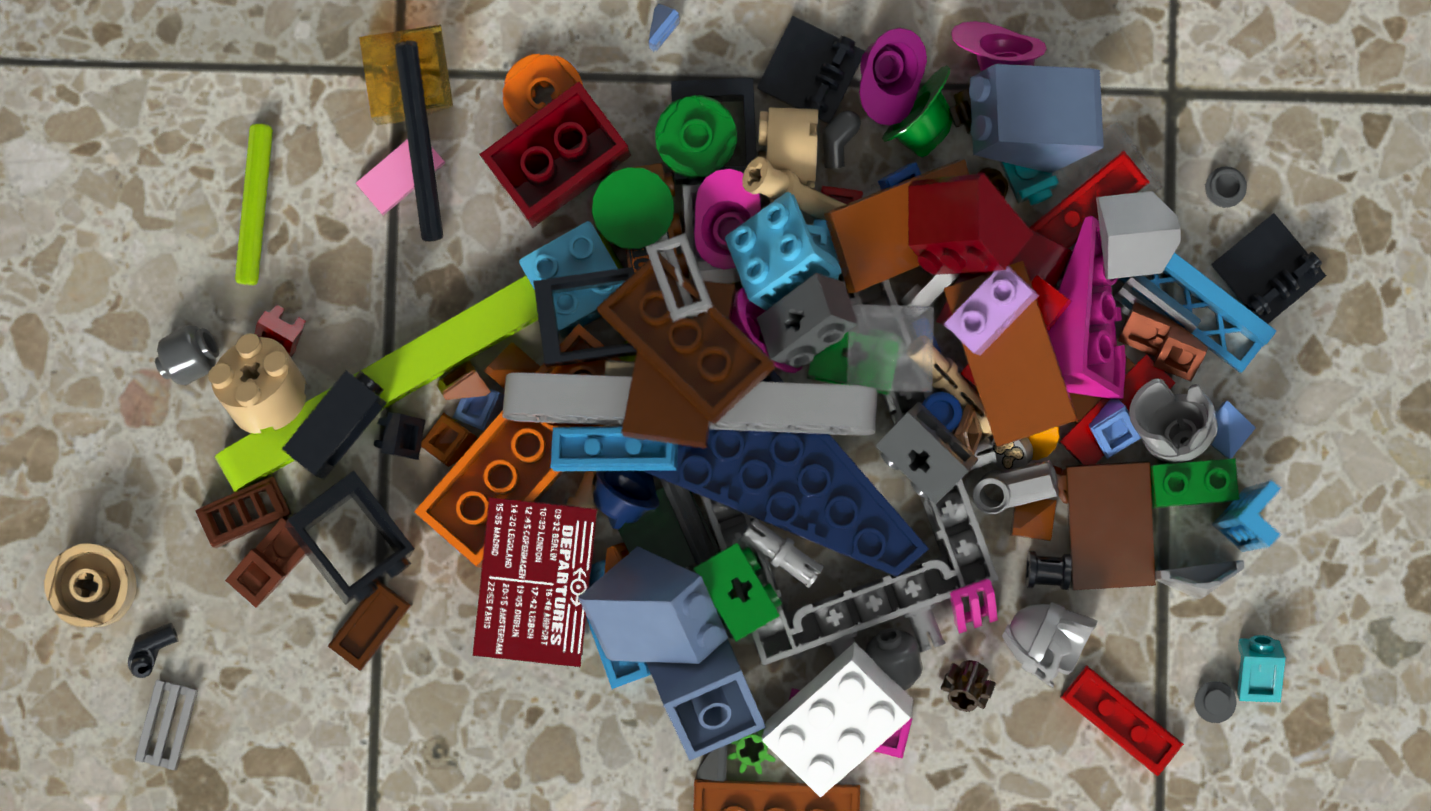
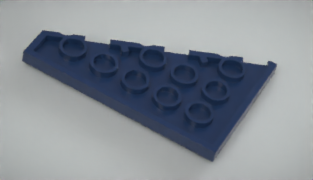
[645,370,929,577]

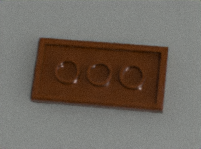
[597,252,776,425]
[621,279,736,448]

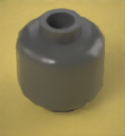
[155,325,219,386]
[865,628,923,691]

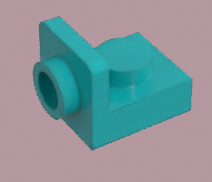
[999,161,1059,206]
[1237,635,1286,703]

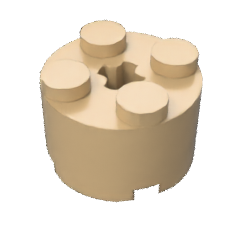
[758,107,818,189]
[208,333,307,433]
[44,543,137,627]

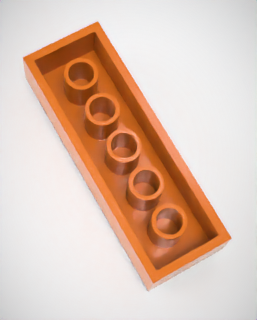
[414,323,621,568]

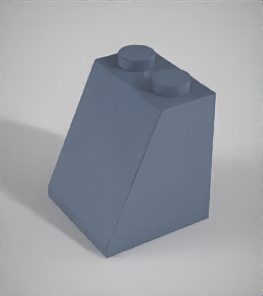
[969,64,1104,173]
[578,546,728,664]
[647,638,766,761]

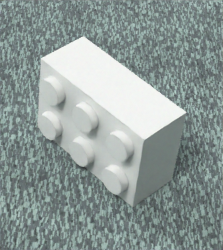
[762,642,913,797]

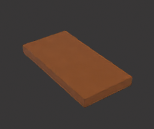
[824,159,969,293]
[943,261,1078,447]
[693,779,860,811]

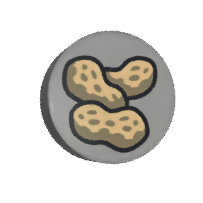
[990,437,1033,471]

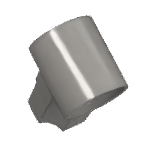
[973,460,1059,514]

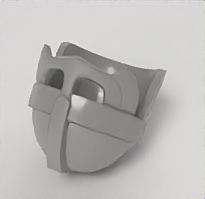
[1129,378,1218,463]
[1002,602,1098,688]

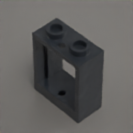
[671,78,757,185]
[533,267,637,368]
[282,370,387,480]
[285,471,415,605]

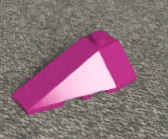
[1048,216,1126,399]

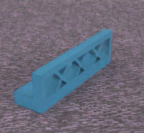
[1118,252,1277,374]
[1212,480,1281,552]

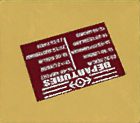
[472,497,597,667]

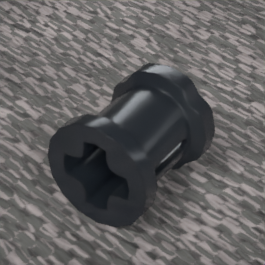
[1025,551,1072,590]

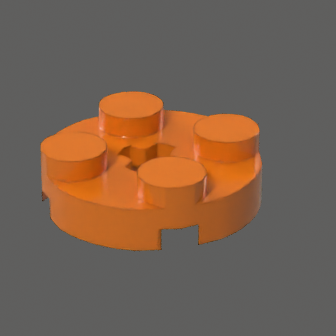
[503,54,583,126]

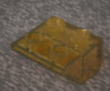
[359,24,454,125]

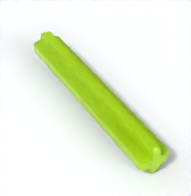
[235,124,273,285]

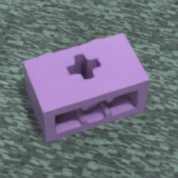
[944,266,1039,355]

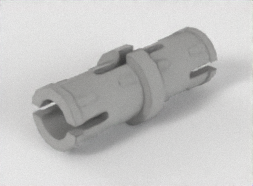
[740,518,824,588]

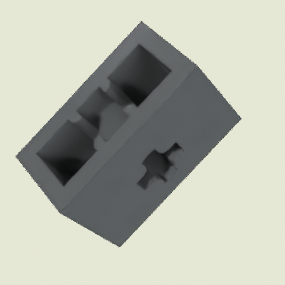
[757,273,858,368]
[875,401,979,504]

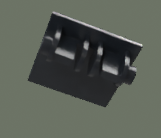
[757,16,865,124]
[1211,213,1326,324]

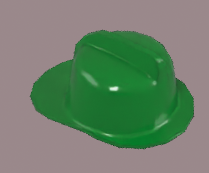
[882,65,952,157]

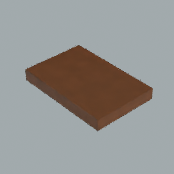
[1066,461,1156,591]

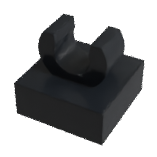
[373,412,425,460]

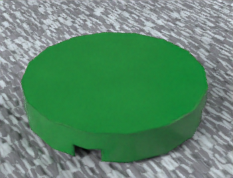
[655,95,737,178]
[592,167,674,251]

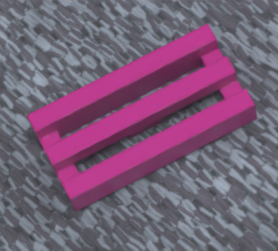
[950,579,998,634]

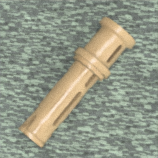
[742,157,846,220]

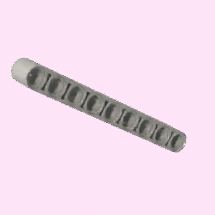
[503,373,877,435]

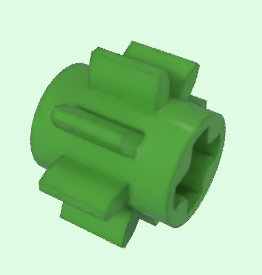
[727,729,776,774]

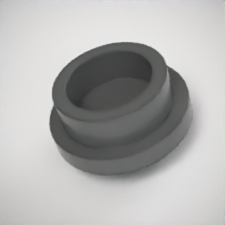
[1205,167,1247,208]
[1194,682,1236,723]

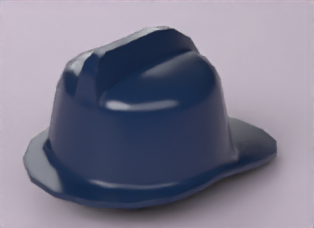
[593,471,659,530]

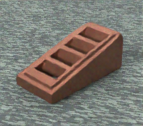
[195,476,291,548]

